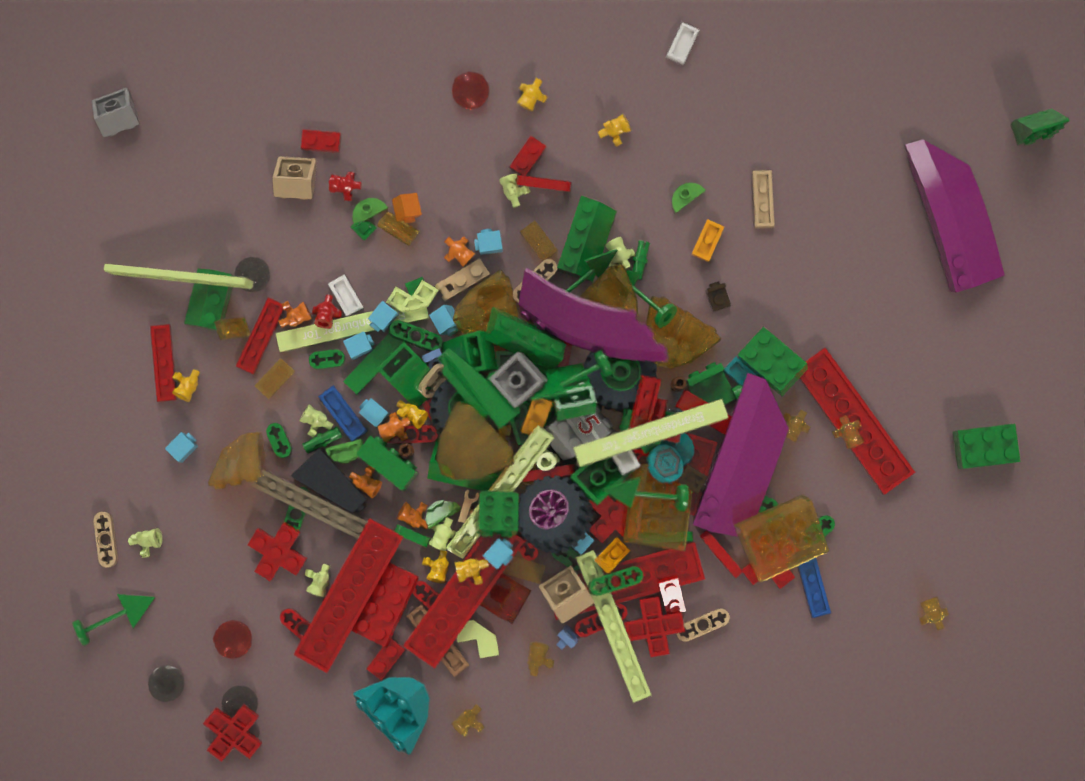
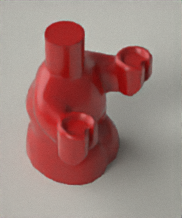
[329,172,362,201]
[312,295,342,329]

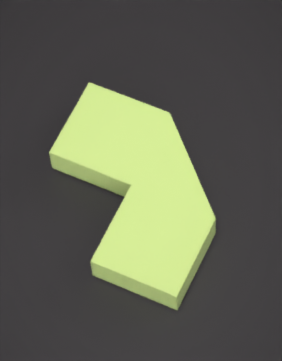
[386,280,439,313]
[457,620,499,658]

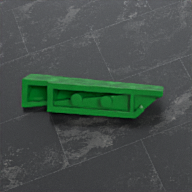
[438,349,520,429]

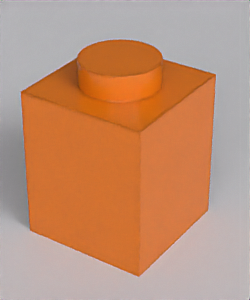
[392,193,422,223]

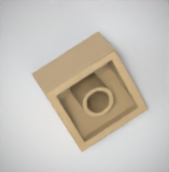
[273,157,316,199]
[539,565,595,624]

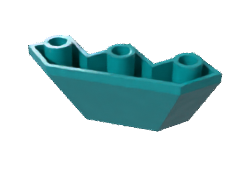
[353,677,430,755]

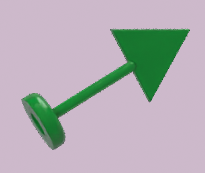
[565,249,618,293]
[610,268,677,328]
[531,350,613,400]
[603,477,689,512]
[72,594,155,646]

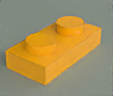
[691,219,724,262]
[521,395,552,435]
[594,537,631,574]

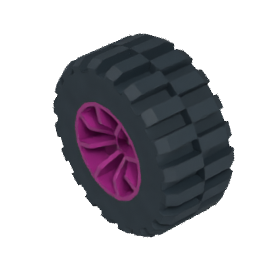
[518,475,593,554]

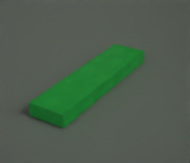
[343,327,406,395]

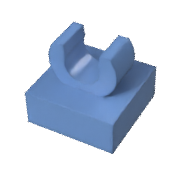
[422,348,442,369]
[556,624,581,650]

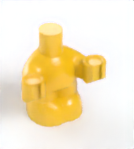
[516,78,547,112]
[598,114,631,146]
[172,369,200,402]
[396,400,428,429]
[422,550,449,584]
[455,559,489,585]

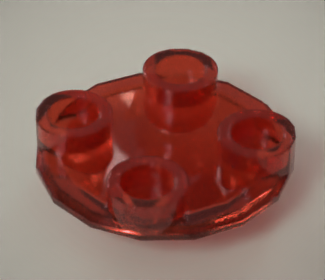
[452,72,489,109]
[213,620,252,659]

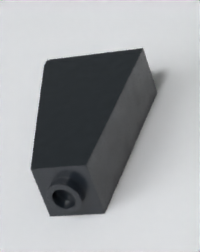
[291,449,368,513]

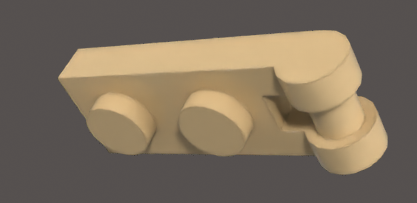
[435,258,490,302]

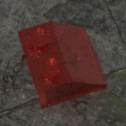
[480,573,532,624]

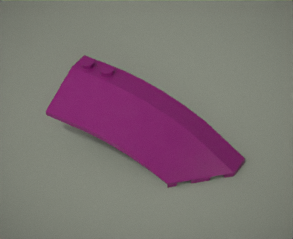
[905,139,1005,293]
[693,373,789,539]

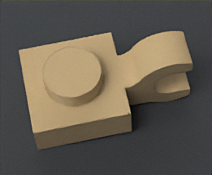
[458,490,479,523]

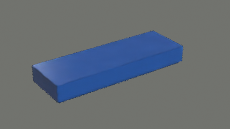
[318,385,368,441]
[797,557,831,618]

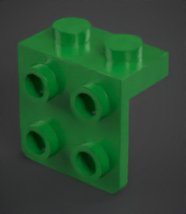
[686,362,735,405]
[476,491,519,538]

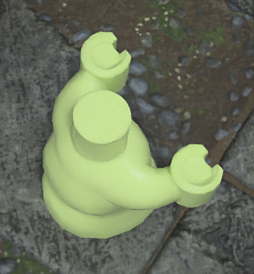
[499,174,530,208]
[605,237,636,270]
[299,404,333,438]
[536,449,560,470]
[429,517,457,551]
[128,528,162,558]
[305,563,330,597]

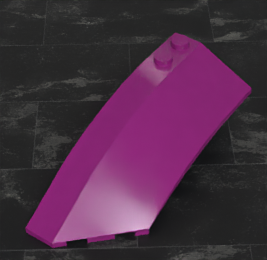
[518,268,669,362]

